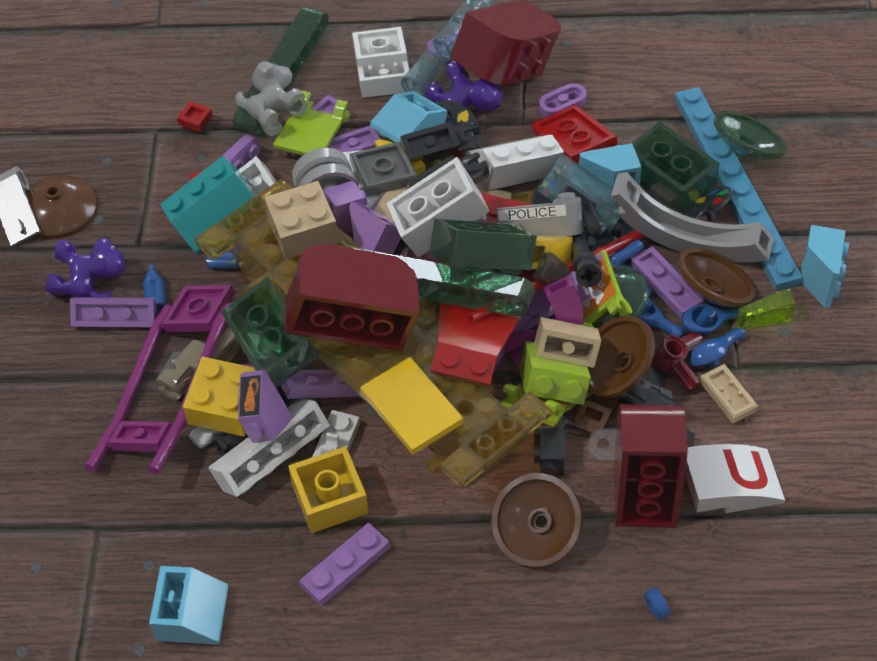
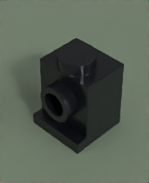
[534,428,565,476]

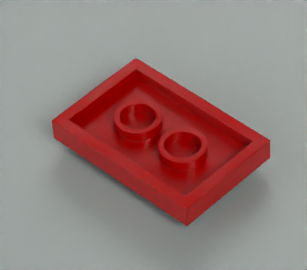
[531,104,618,165]

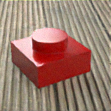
[177,101,213,132]

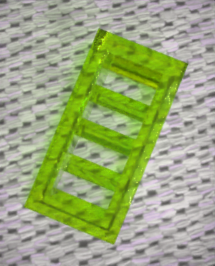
[736,289,796,329]

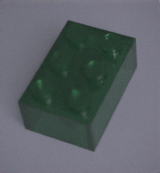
[630,121,720,213]
[430,218,537,274]
[221,276,322,388]

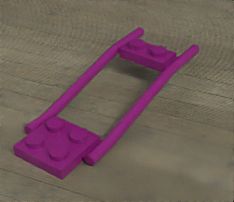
[84,285,236,475]

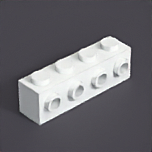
[208,398,330,497]

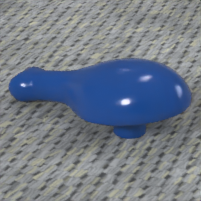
[624,295,685,338]
[682,304,748,335]
[690,328,746,368]

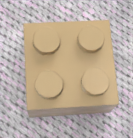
[264,181,339,260]

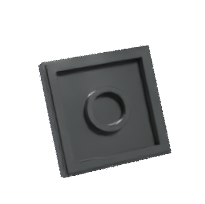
[349,142,417,196]

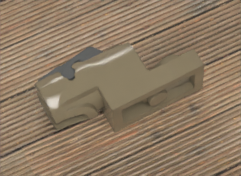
[156,327,241,401]

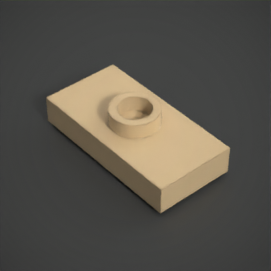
[700,364,758,424]

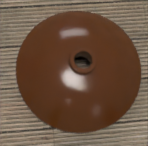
[25,175,98,239]
[677,248,755,308]
[587,316,655,398]
[491,473,583,567]

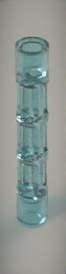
[401,0,497,95]

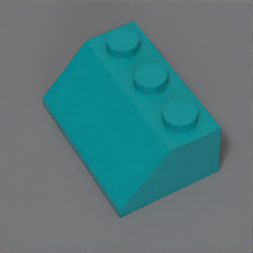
[160,155,261,254]

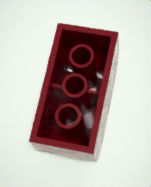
[450,0,561,85]
[285,244,420,351]
[614,404,688,528]

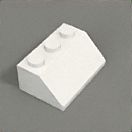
[465,135,564,191]
[386,157,489,257]

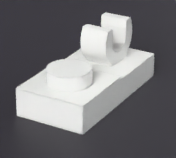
[312,410,360,457]

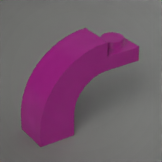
[511,275,583,370]

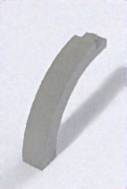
[611,172,774,262]

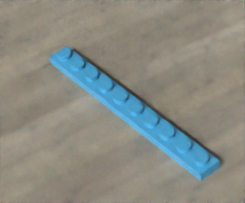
[674,87,803,291]

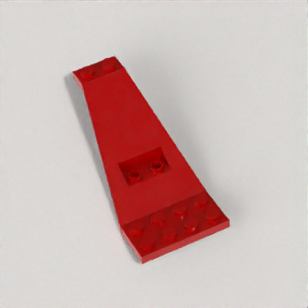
[431,192,550,387]

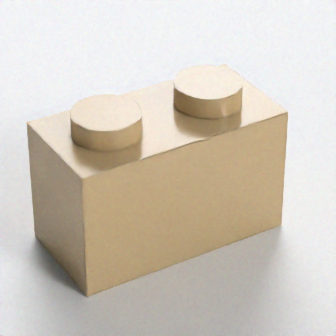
[534,317,601,368]

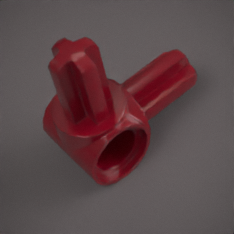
[652,332,702,391]

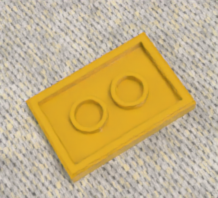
[360,357,463,455]

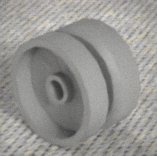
[292,148,359,191]

